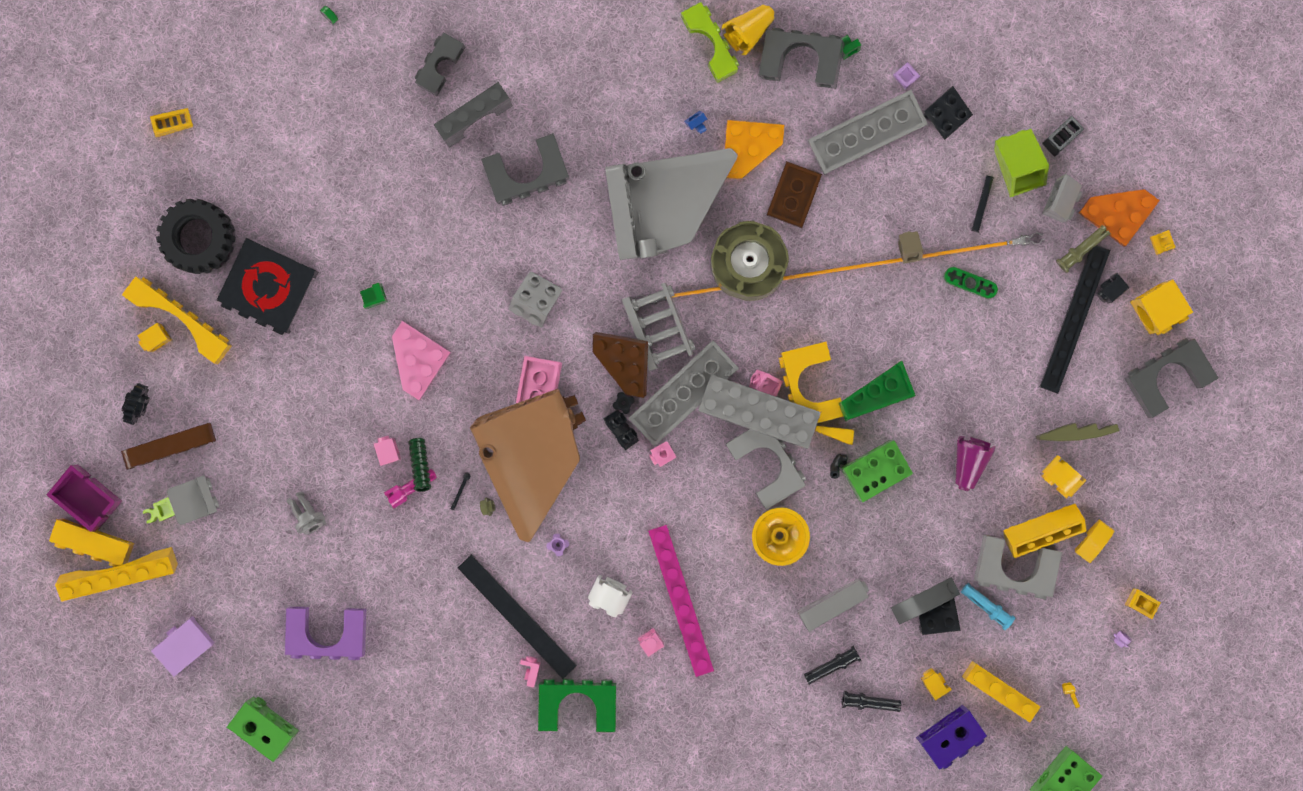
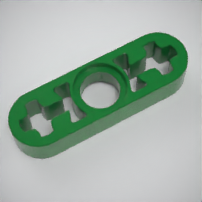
[943,267,998,299]

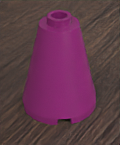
[955,436,996,491]

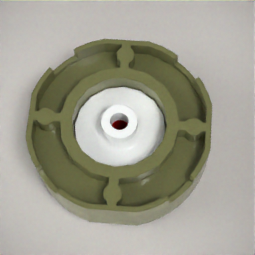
[711,221,789,301]

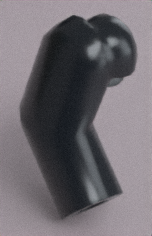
[830,453,848,479]

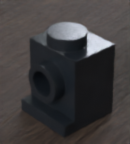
[1097,273,1130,304]

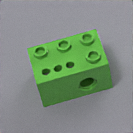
[841,440,913,502]
[227,696,299,762]
[1029,746,1103,791]

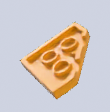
[725,120,784,179]

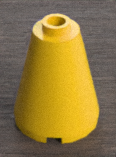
[722,5,775,55]

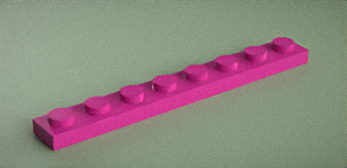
[648,525,714,677]

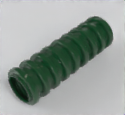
[408,438,431,492]

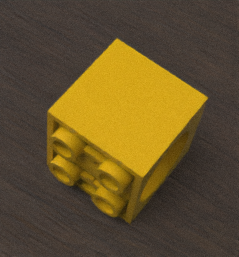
[1130,279,1193,335]

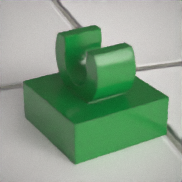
[841,35,861,60]

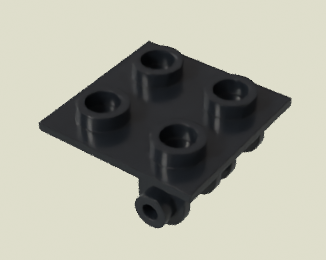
[923,86,973,140]
[603,409,639,450]
[919,598,961,635]

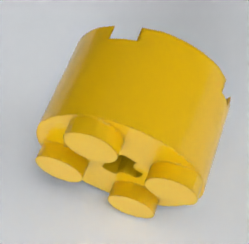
[1041,455,1087,499]

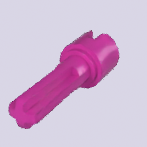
[384,469,437,509]

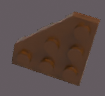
[592,332,648,398]

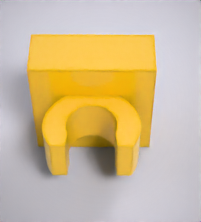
[1150,230,1176,255]

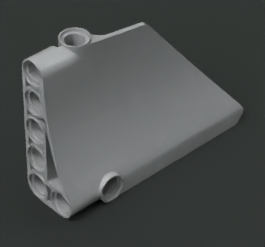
[605,148,738,260]

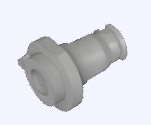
[286,492,327,535]

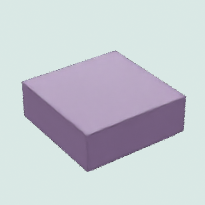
[893,62,920,90]

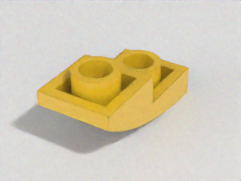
[1074,519,1115,563]

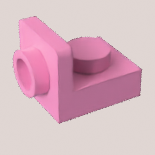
[749,370,783,397]
[520,656,541,687]

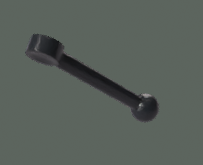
[450,473,471,510]

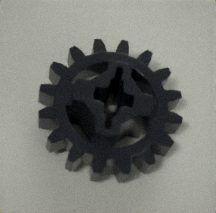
[122,383,150,425]

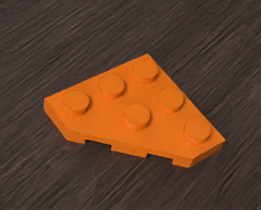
[1079,189,1160,247]

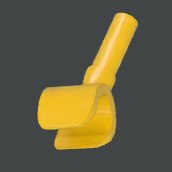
[1062,682,1080,708]

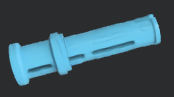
[961,583,1015,631]

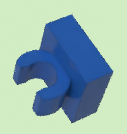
[684,111,707,134]

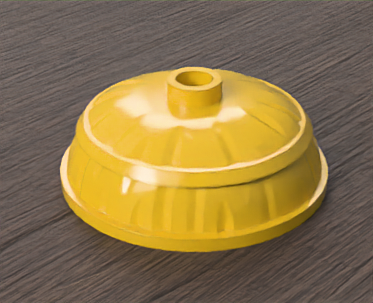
[752,508,810,566]

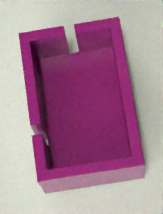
[46,464,122,532]

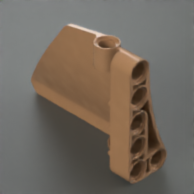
[470,389,580,542]

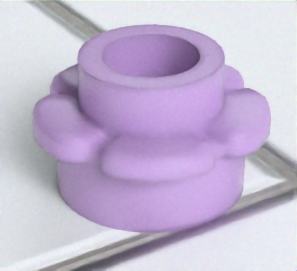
[1114,630,1132,648]

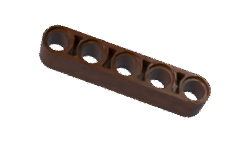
[121,423,216,470]

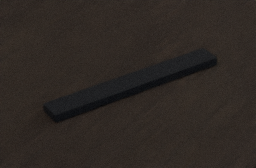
[1039,245,1111,394]
[457,554,577,679]

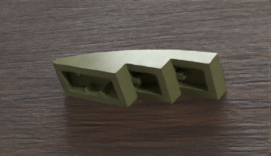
[1036,423,1120,441]

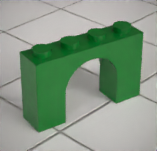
[538,679,616,732]

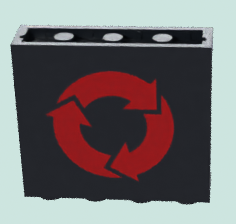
[217,238,319,335]

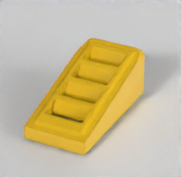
[150,108,193,138]
[815,426,854,445]

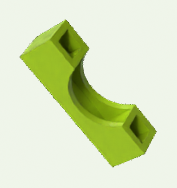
[681,2,739,83]

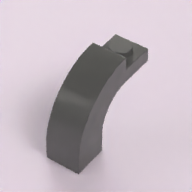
[890,577,960,625]

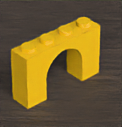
[778,341,844,423]

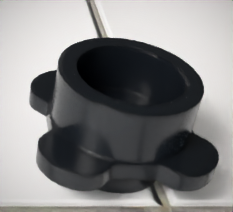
[612,392,635,414]

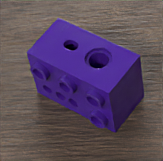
[916,705,987,770]

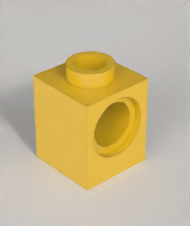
[137,323,172,352]

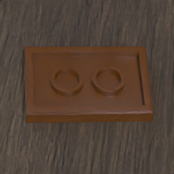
[766,161,822,228]

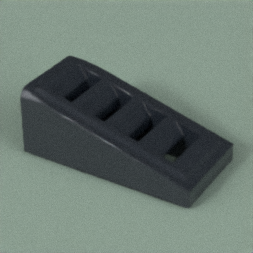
[1042,115,1084,157]

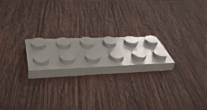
[808,90,928,175]
[629,341,739,447]
[698,375,821,449]

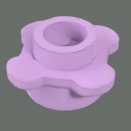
[546,533,569,556]

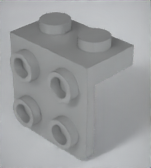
[508,272,562,328]
[167,475,219,525]

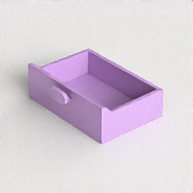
[151,616,215,677]

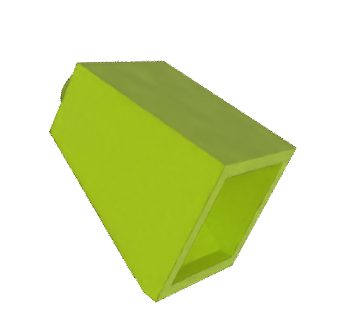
[994,129,1049,197]

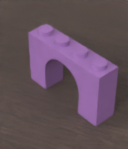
[285,607,366,660]

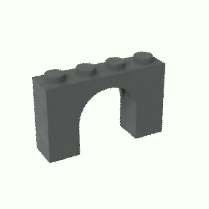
[759,28,845,89]
[434,82,513,148]
[481,133,570,206]
[1124,338,1218,418]

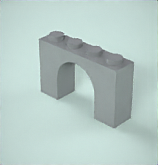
[726,429,806,510]
[974,535,1062,600]

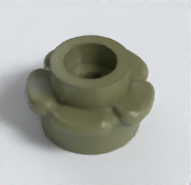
[480,497,496,516]

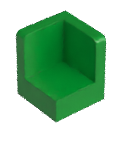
[360,283,388,309]

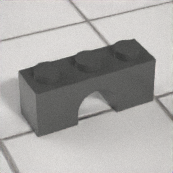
[415,32,466,97]

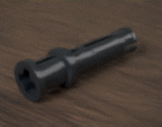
[804,645,861,685]
[841,691,901,712]

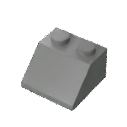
[1042,174,1082,223]

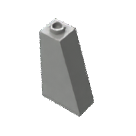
[797,579,869,632]

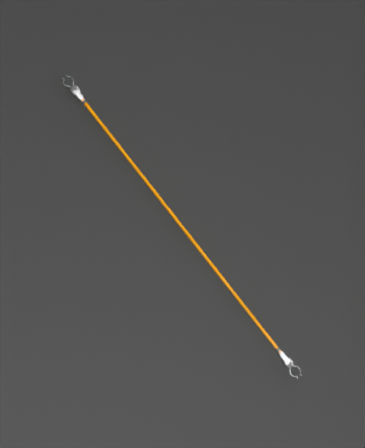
[635,232,1045,304]

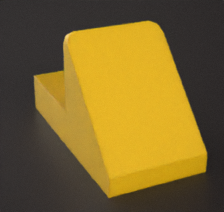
[1125,588,1161,619]

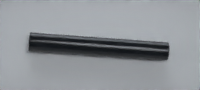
[971,175,994,233]

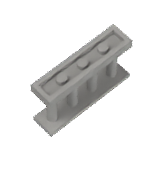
[622,283,696,371]

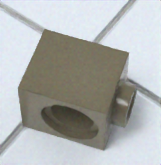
[898,231,923,264]

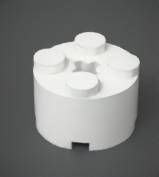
[588,575,633,617]

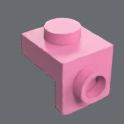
[649,441,676,467]

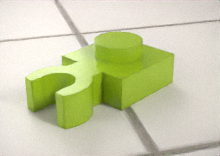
[143,497,175,523]

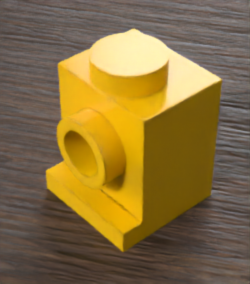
[920,668,952,700]

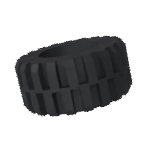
[156,199,236,274]

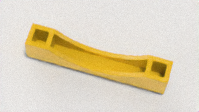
[122,276,232,364]
[55,547,178,602]

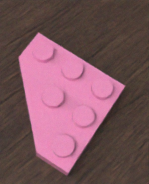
[392,321,451,400]

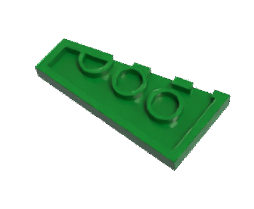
[839,361,916,421]

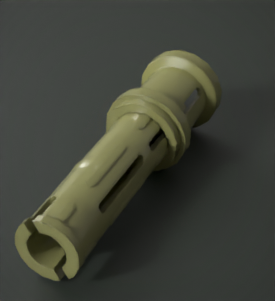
[1056,225,1110,273]

